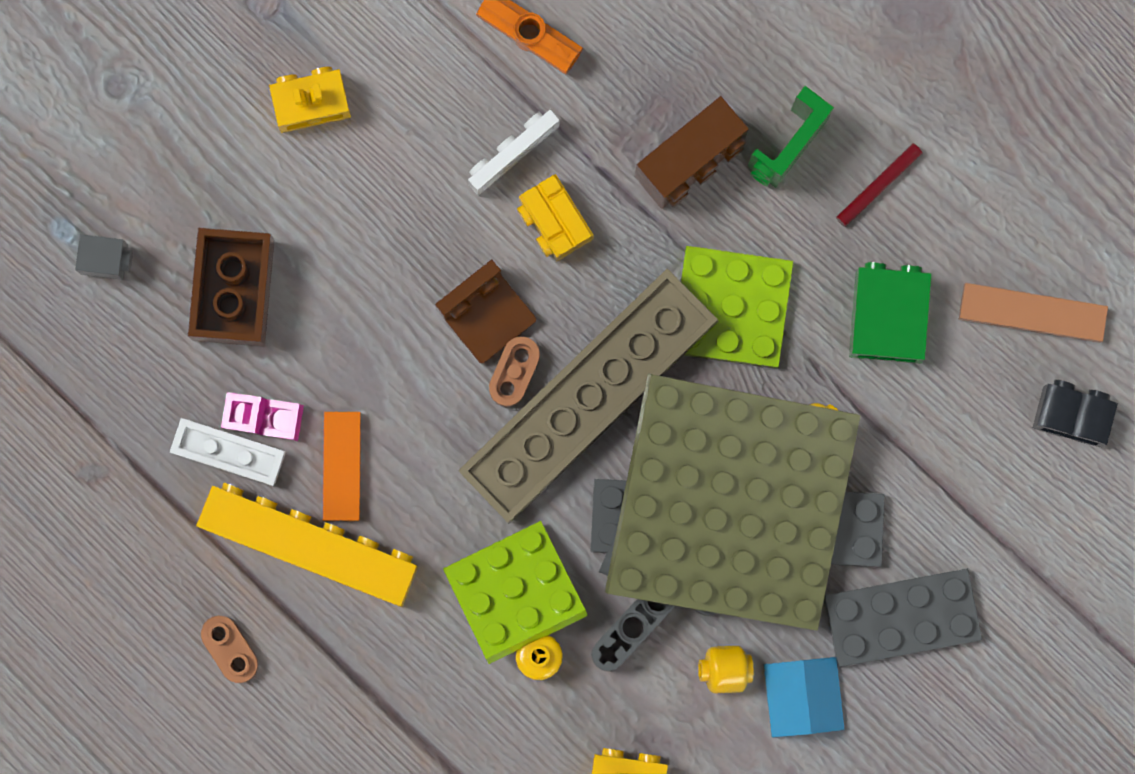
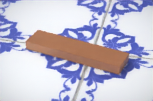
[958,283,1108,343]

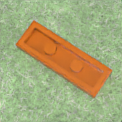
[323,412,361,521]

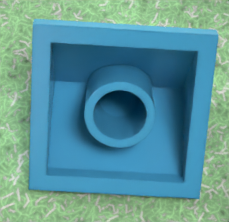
[763,657,845,737]

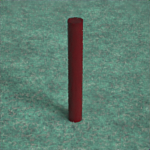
[836,143,923,227]

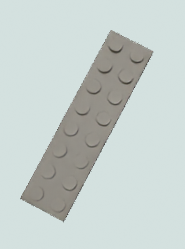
[458,268,719,524]

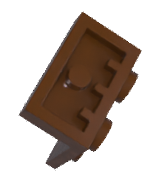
[435,259,536,364]

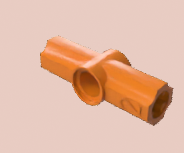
[476,0,583,75]

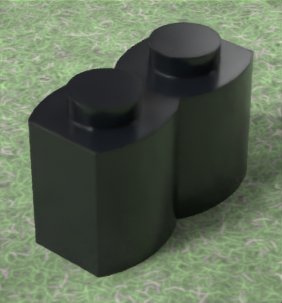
[1032,380,1118,448]

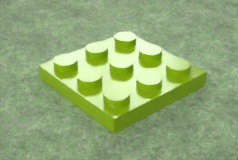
[681,246,793,369]
[443,521,588,664]

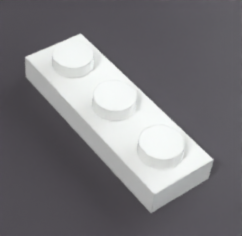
[468,110,560,196]
[170,418,286,487]

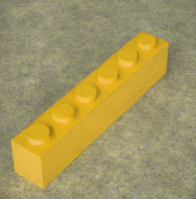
[196,483,418,607]

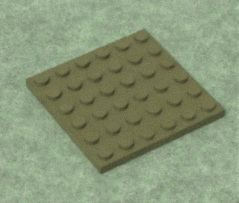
[605,374,861,631]

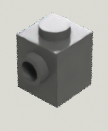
[75,234,133,280]

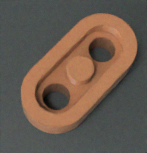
[489,337,540,407]
[201,616,259,683]

